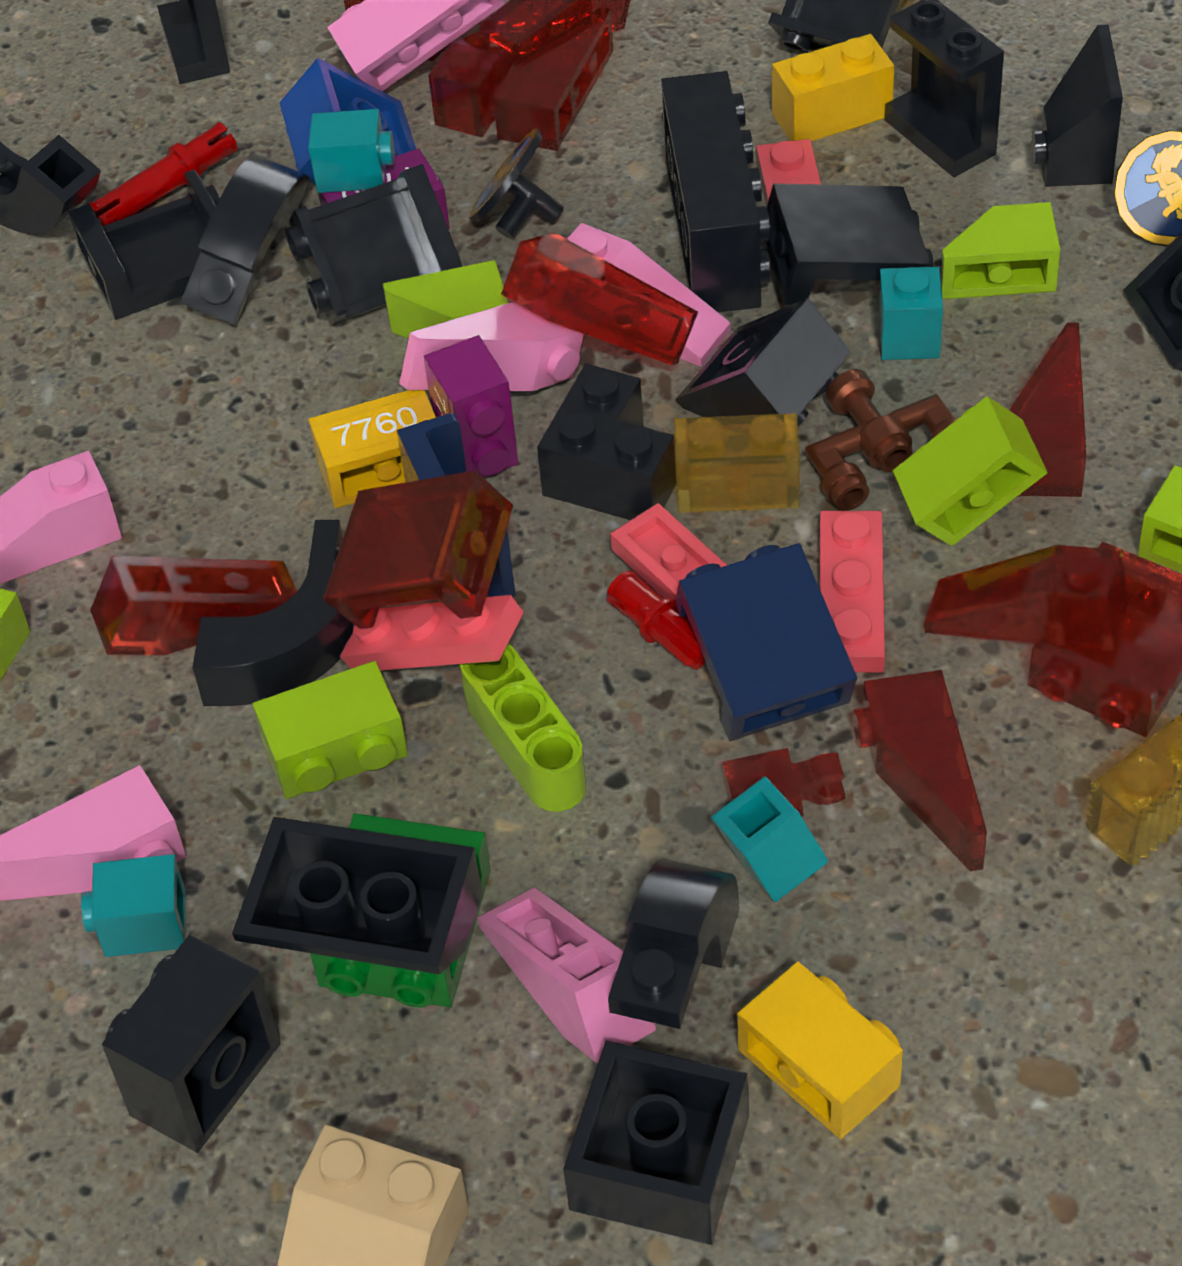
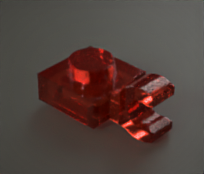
[723,748,846,817]

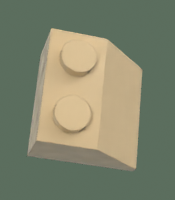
[277,1125,469,1266]

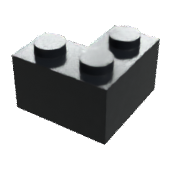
[537,363,677,520]

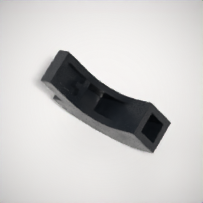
[0,135,101,234]
[180,153,310,325]
[192,520,366,706]
[608,859,739,1029]

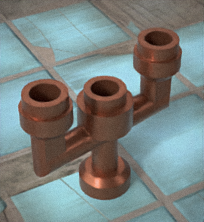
[805,369,958,511]

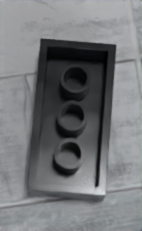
[661,71,771,313]

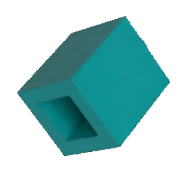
[308,109,395,193]
[879,267,943,360]
[711,776,829,903]
[81,854,186,957]

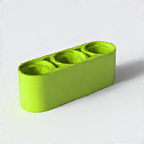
[459,643,586,812]

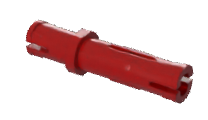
[86,122,238,226]

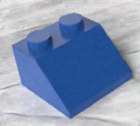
[279,58,416,184]

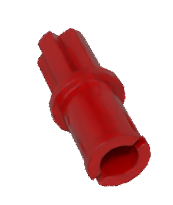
[606,570,706,670]

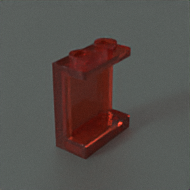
[323,471,513,629]
[1028,541,1182,738]

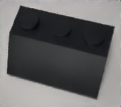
[232,817,482,974]

